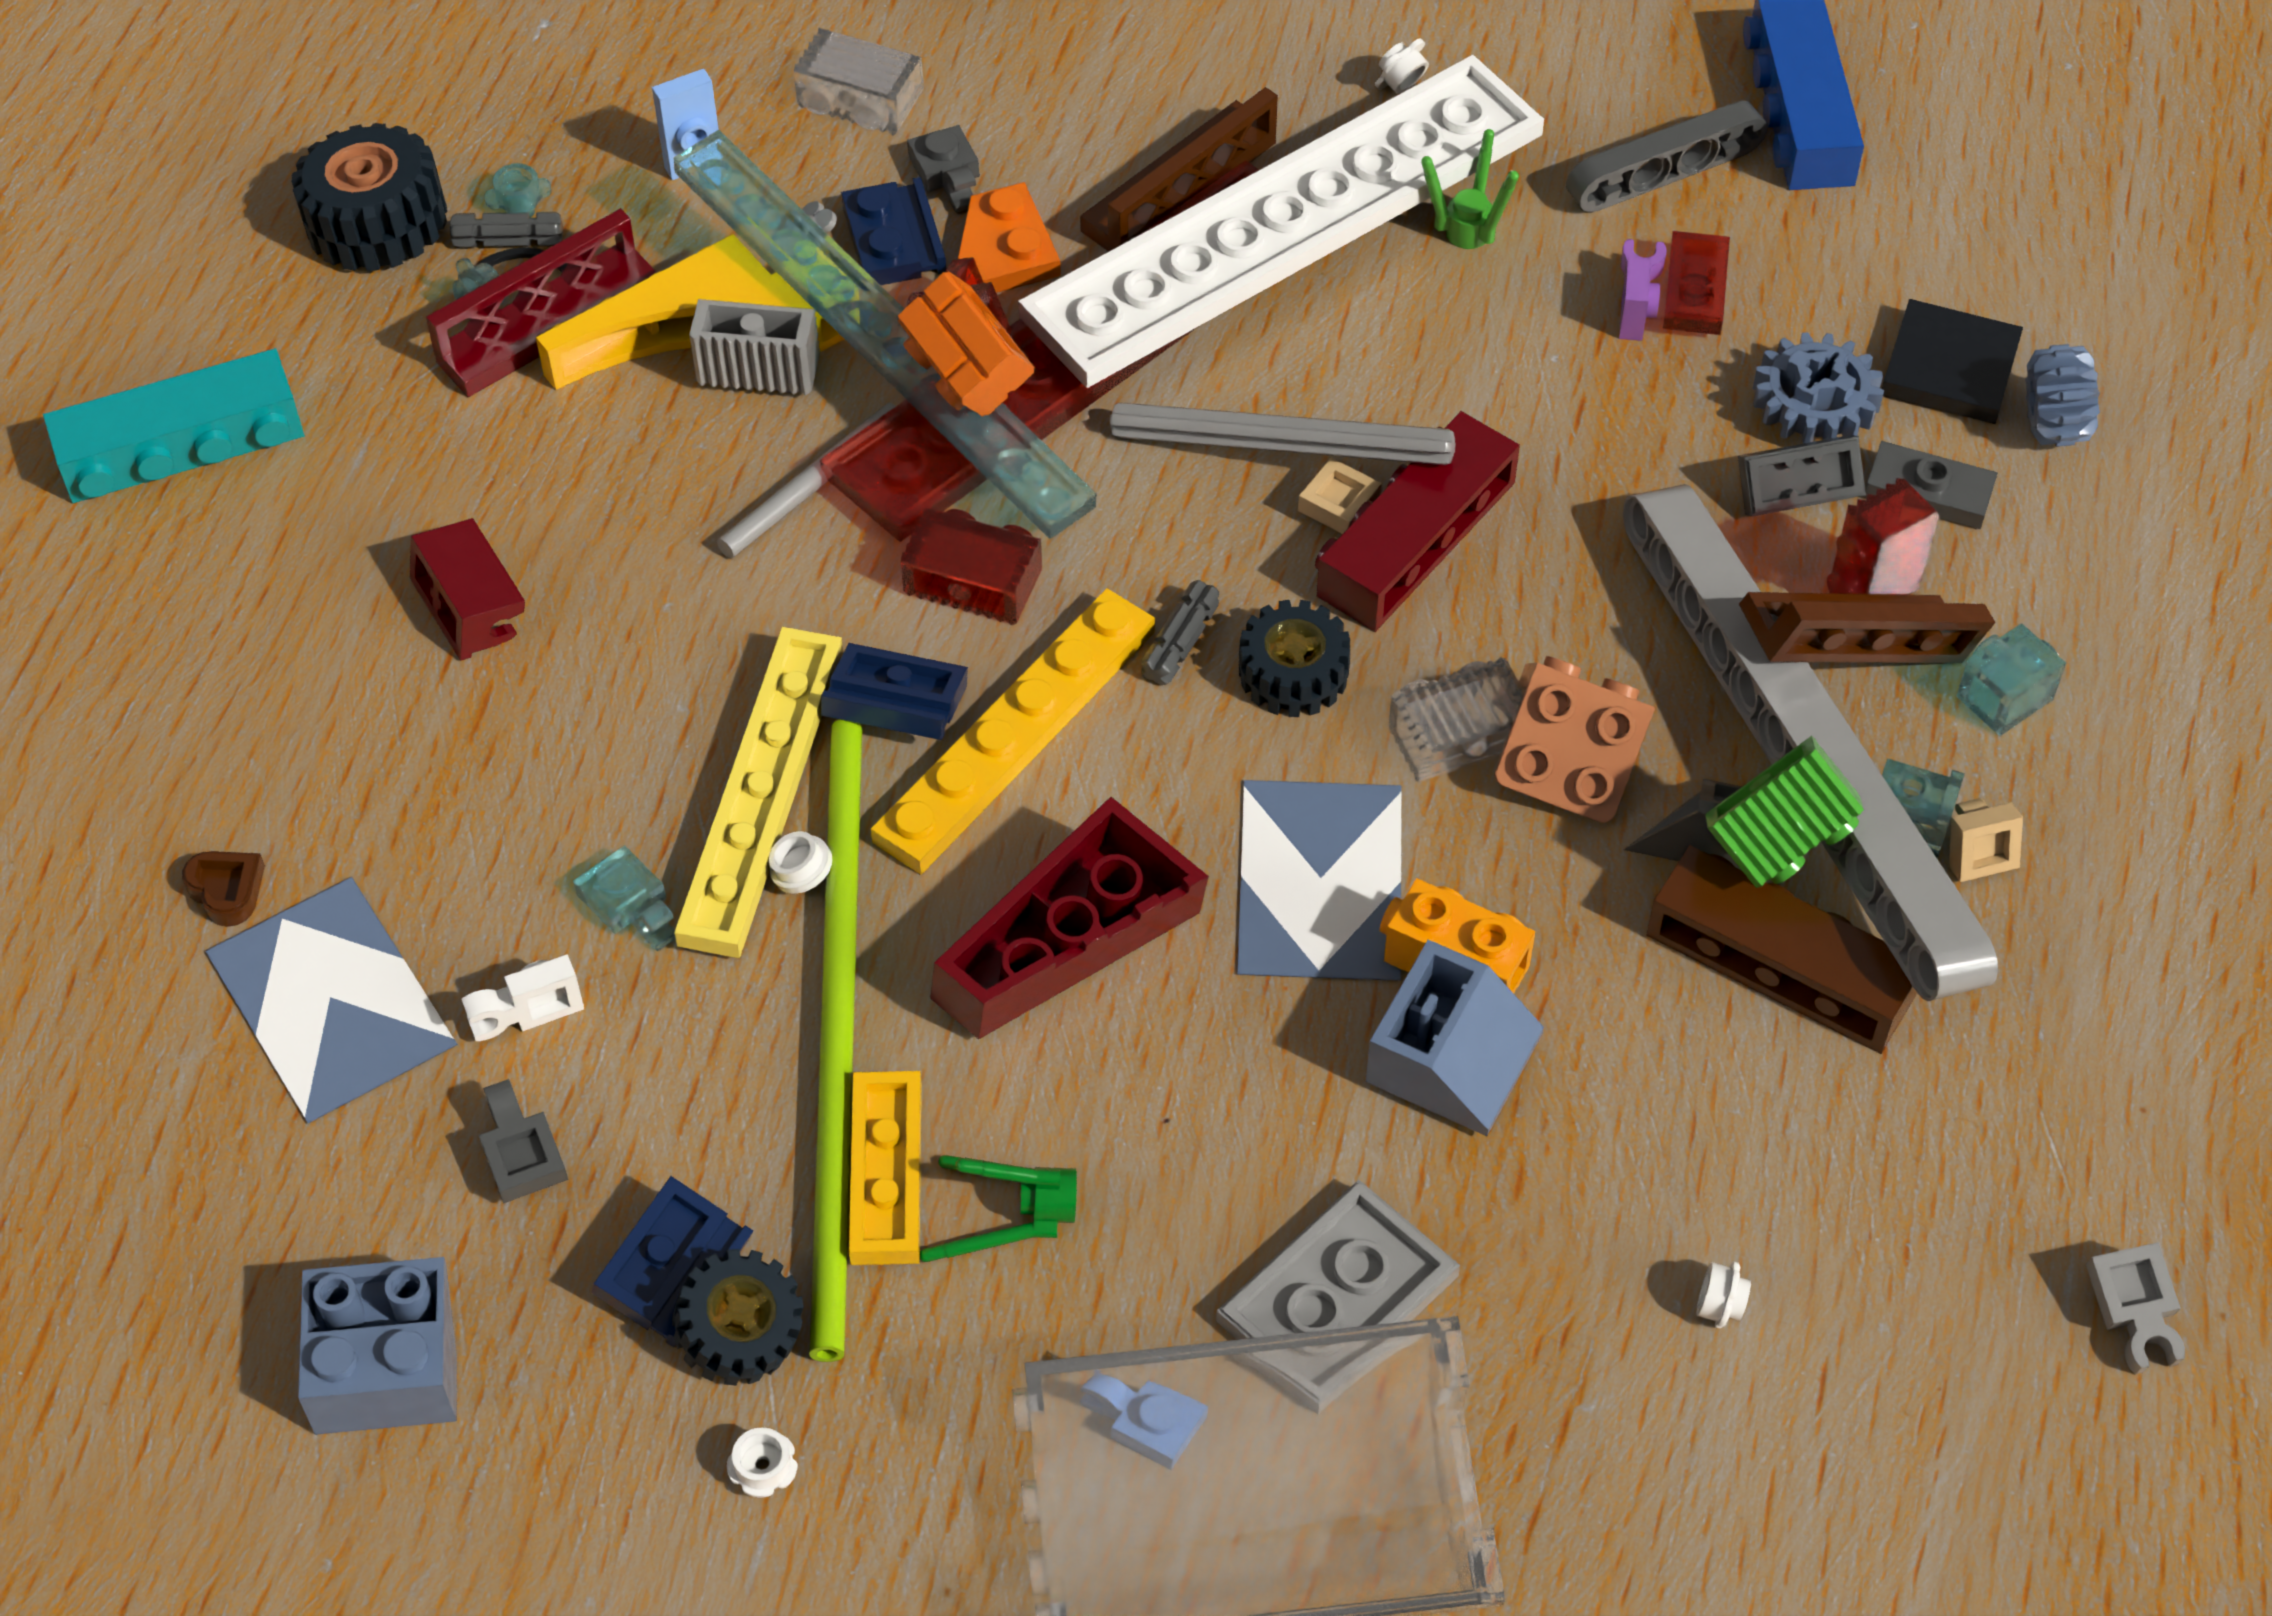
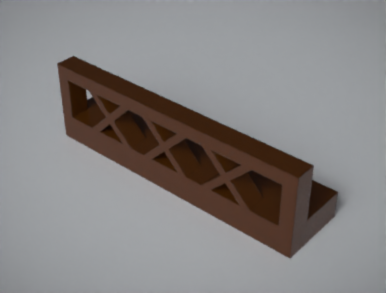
[1080,87,1278,252]
[1739,592,1996,663]

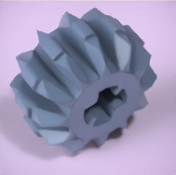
[2025,344,2100,447]

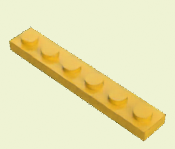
[871,588,1155,875]

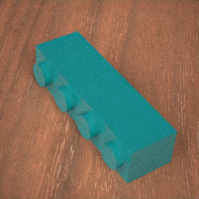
[43,348,305,504]

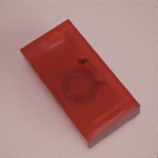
[1663,231,1730,335]

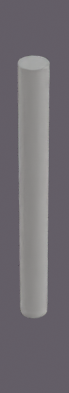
[717,403,903,559]

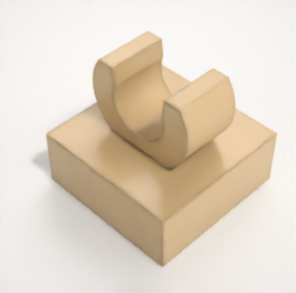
[1949,798,2023,882]

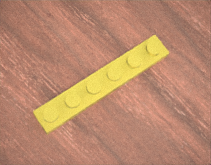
[674,627,843,958]

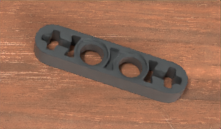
[1566,101,1768,212]

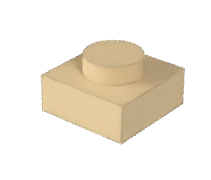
[1298,457,1382,534]

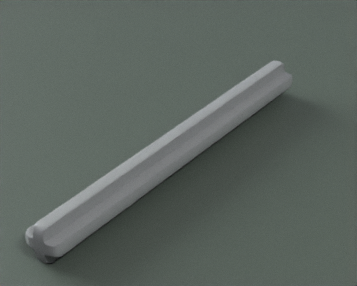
[1110,402,1456,465]

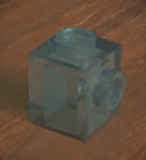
[1956,623,2066,736]

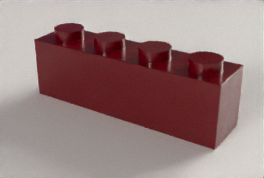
[1315,411,1520,632]

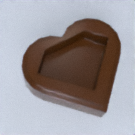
[182,851,265,927]

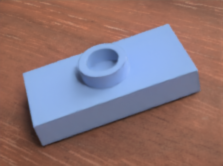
[652,68,723,180]

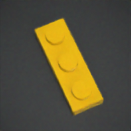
[849,1071,922,1265]

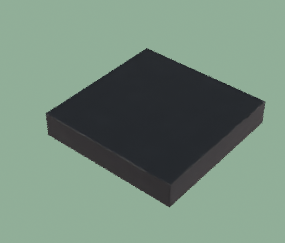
[1882,299,2023,424]

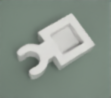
[461,954,584,1041]

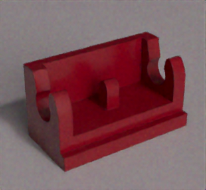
[409,518,525,661]

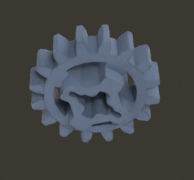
[1752,332,1884,444]

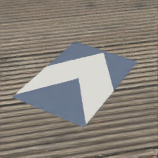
[1237,780,1401,981]
[205,877,458,1123]

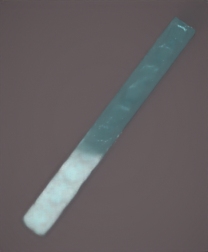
[673,130,1097,539]

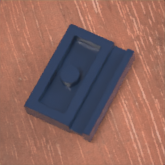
[841,177,946,288]
[821,643,968,740]
[590,1176,754,1348]

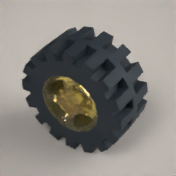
[1239,600,1350,717]
[672,1249,804,1386]

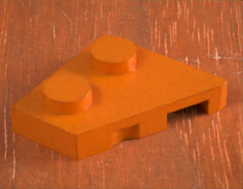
[955,182,1061,297]

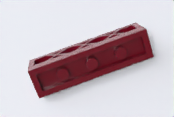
[426,208,656,397]

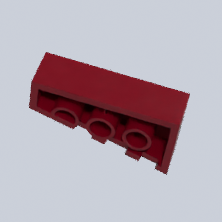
[930,797,1209,1040]

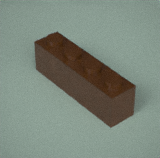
[1646,845,1917,1054]

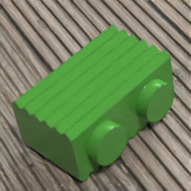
[1706,735,1864,888]

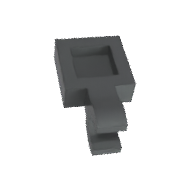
[907,125,980,213]
[479,1079,568,1204]

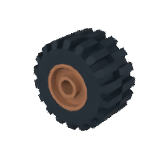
[291,123,448,271]

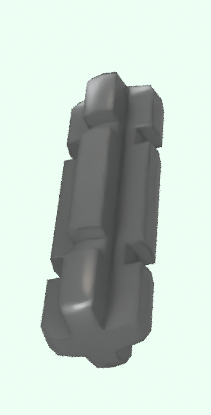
[450,212,563,248]
[1141,580,1219,685]

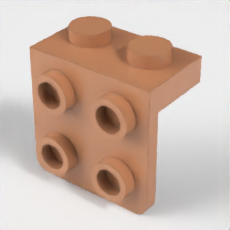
[1494,656,1655,823]

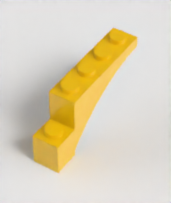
[536,234,862,390]

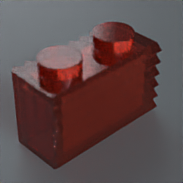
[1827,478,1940,595]
[901,507,1042,625]

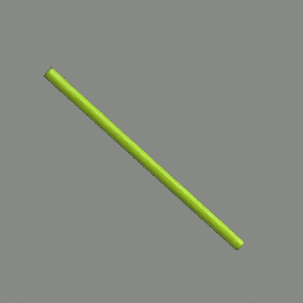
[809,719,863,1362]

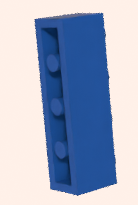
[1743,0,1864,190]

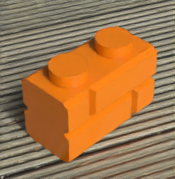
[897,272,1035,417]

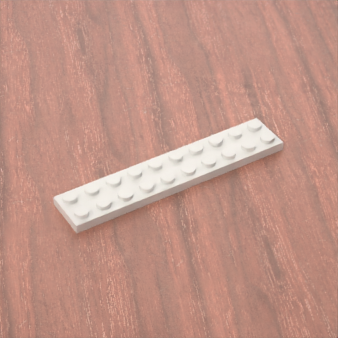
[1018,55,1544,388]

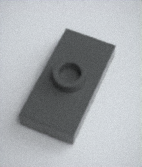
[1738,435,1866,516]
[1864,441,1998,529]

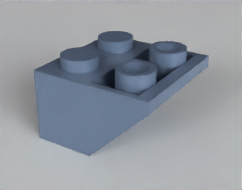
[1366,939,1544,1136]
[298,1257,457,1435]

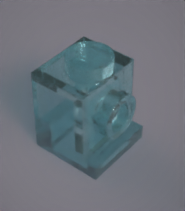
[1882,758,1965,859]

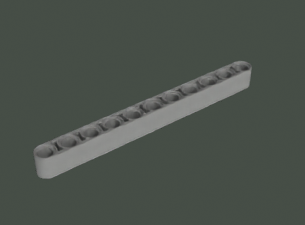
[1623,484,1998,1001]

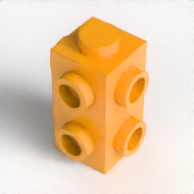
[1379,878,1536,993]

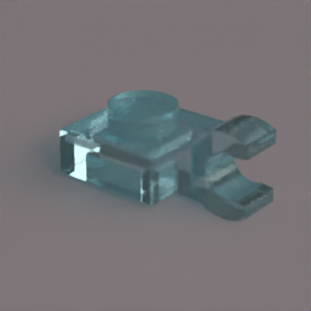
[573,845,676,951]

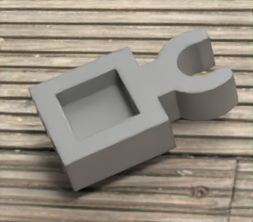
[2086,1242,2185,1374]

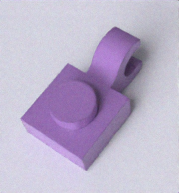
[1619,239,1667,341]

